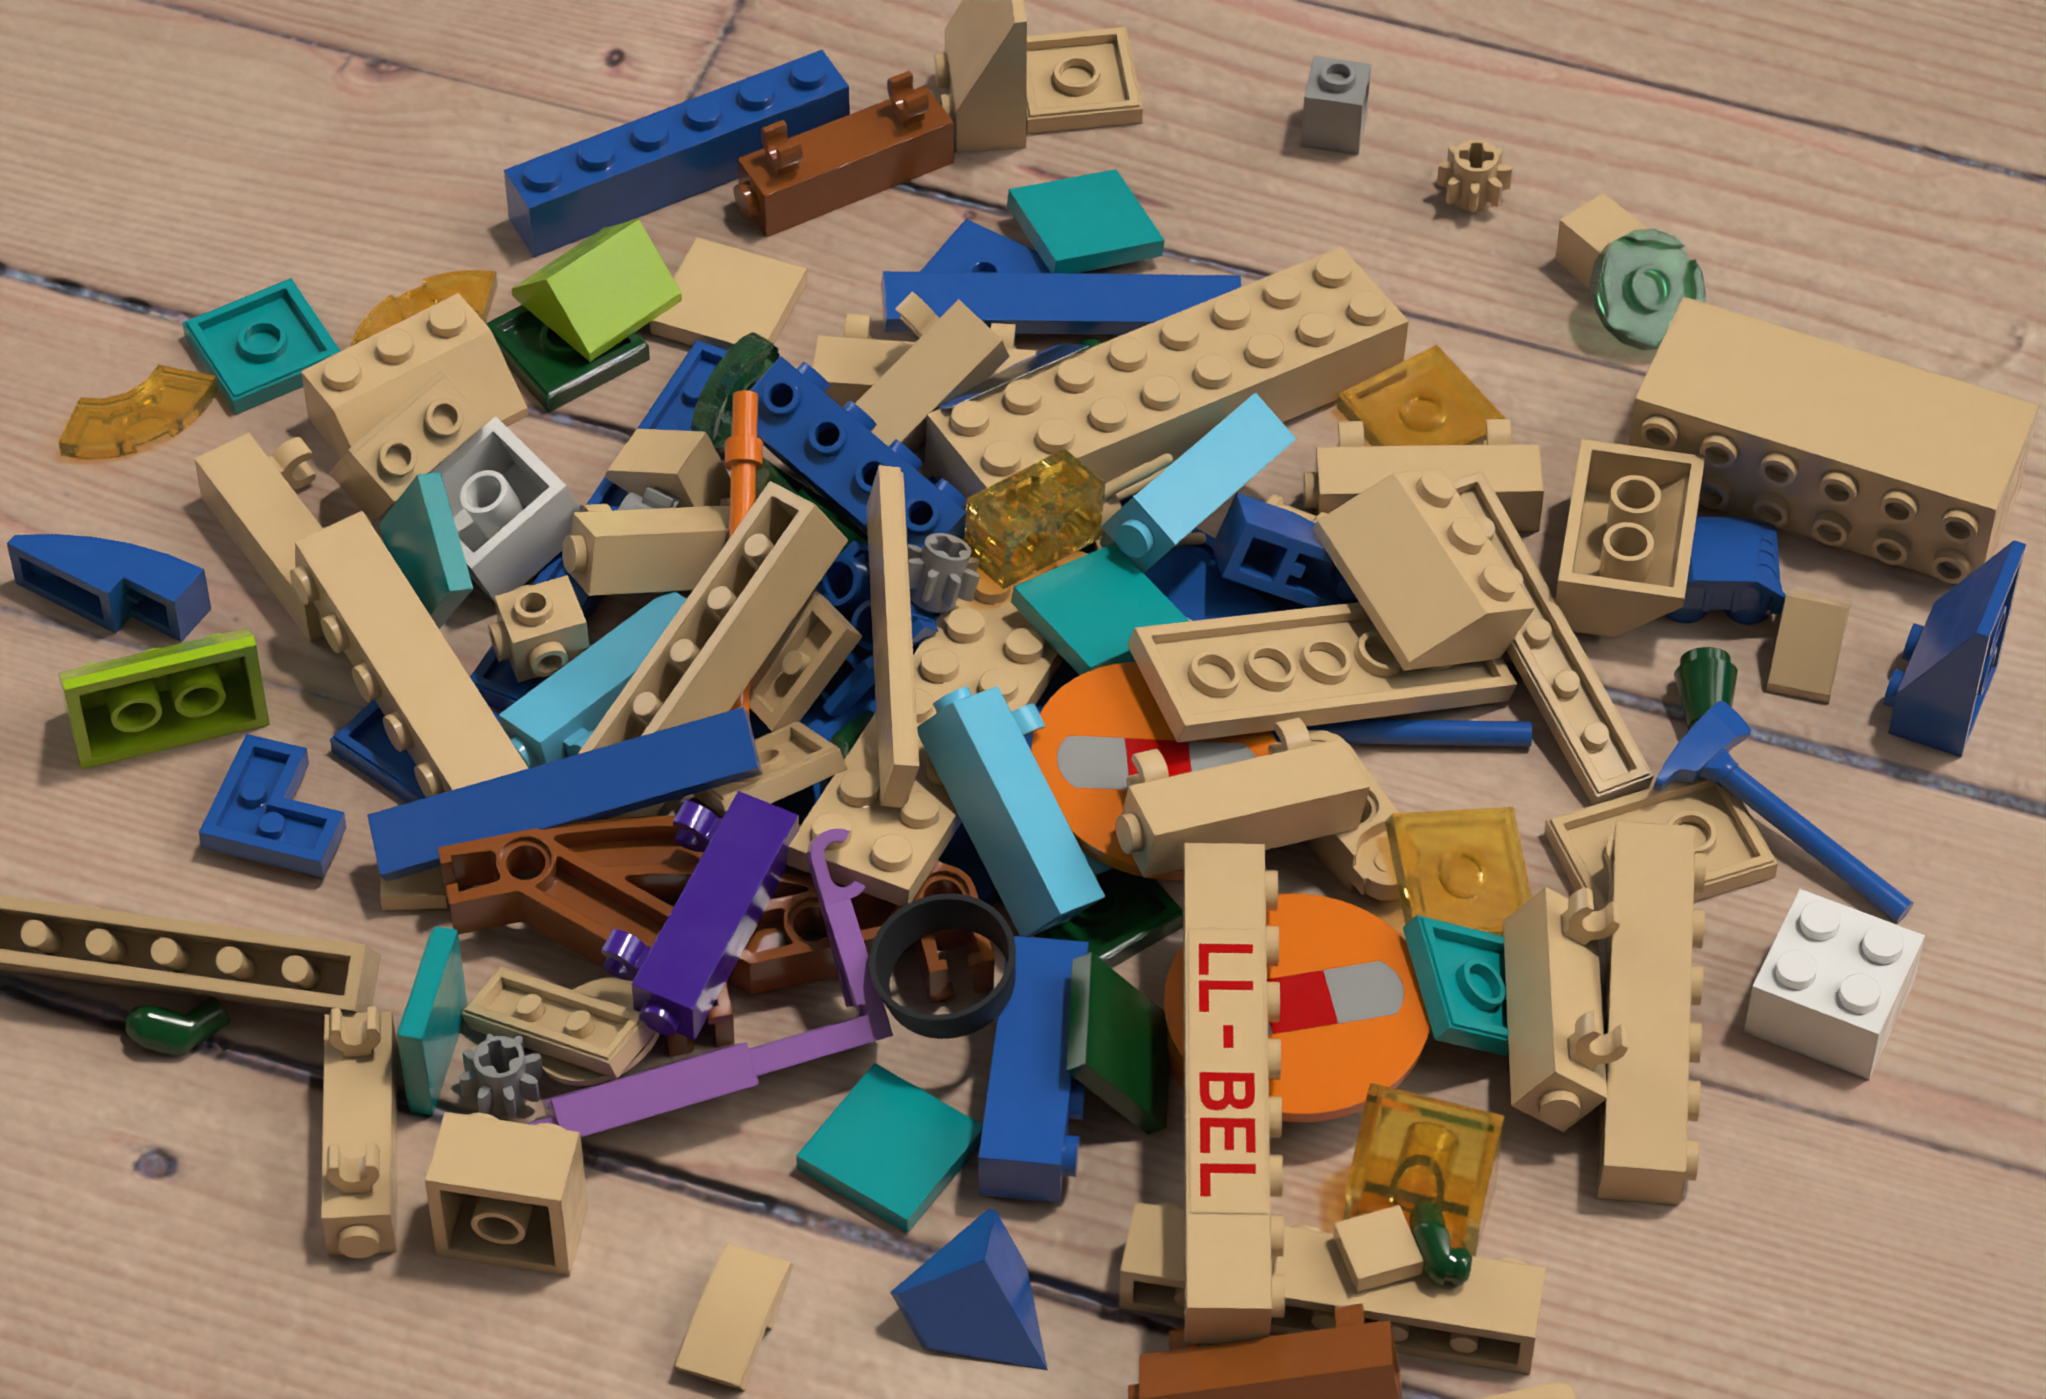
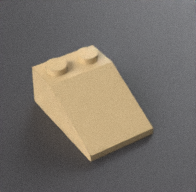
[934,0,1027,153]

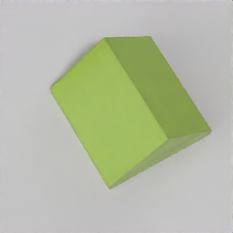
[511,219,682,362]

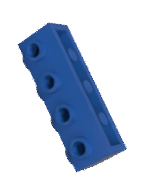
[731,356,974,549]
[978,936,1089,1203]

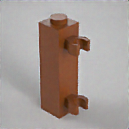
[733,71,954,237]
[1128,1303,1402,1399]

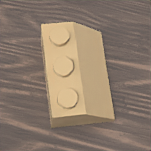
[301,293,528,458]
[1555,439,1705,638]
[1312,468,1535,671]

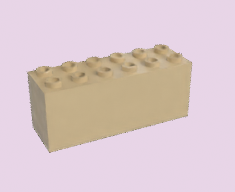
[1629,296,2039,584]

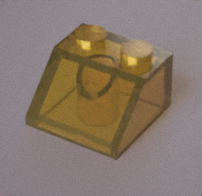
[1343,1083,1505,1256]

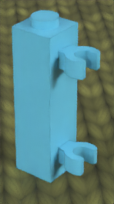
[1100,392,1296,573]
[499,591,686,768]
[917,686,1113,937]

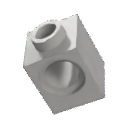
[1301,56,1371,155]

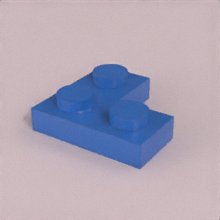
[199,734,347,878]

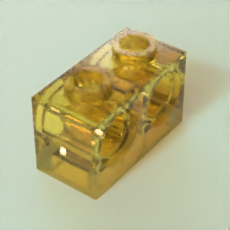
[964,448,1106,589]

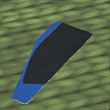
[939,344,1089,409]

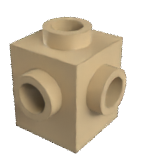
[488,575,590,683]

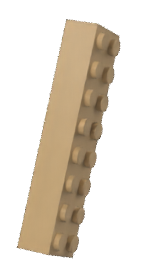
[925,246,1409,543]

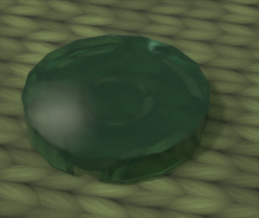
[1590,229,1706,350]
[691,332,780,449]

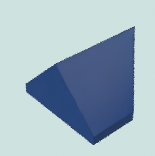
[890,1209,1048,1370]

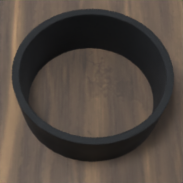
[869,893,1016,1039]

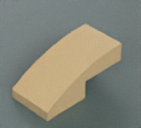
[675,1243,794,1391]

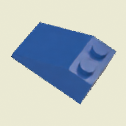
[1883,540,2026,757]

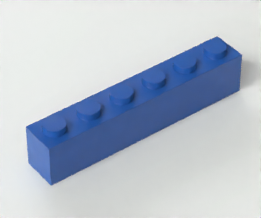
[504,50,850,257]

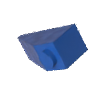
[1212,493,1359,607]

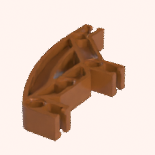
[438,816,995,1057]

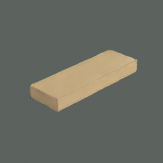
[461,966,655,1079]

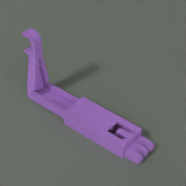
[524,828,893,1137]

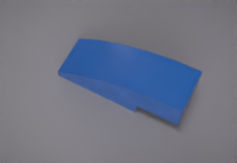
[7,534,211,642]

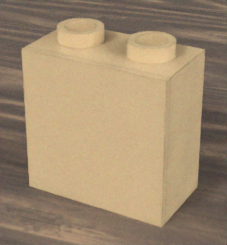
[328,371,487,523]

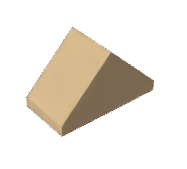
[604,429,731,507]
[1766,588,1852,704]

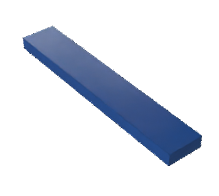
[881,271,1242,335]
[367,707,763,881]

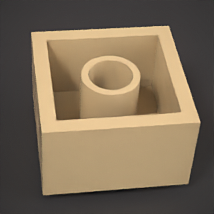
[425,1112,588,1276]

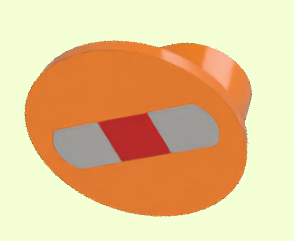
[1031,662,1277,880]
[1164,894,1431,1122]

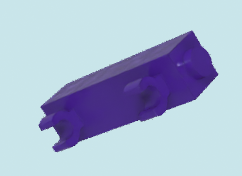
[601,791,799,1040]

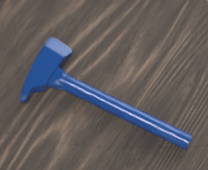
[1653,701,1914,923]
[1271,719,1532,747]

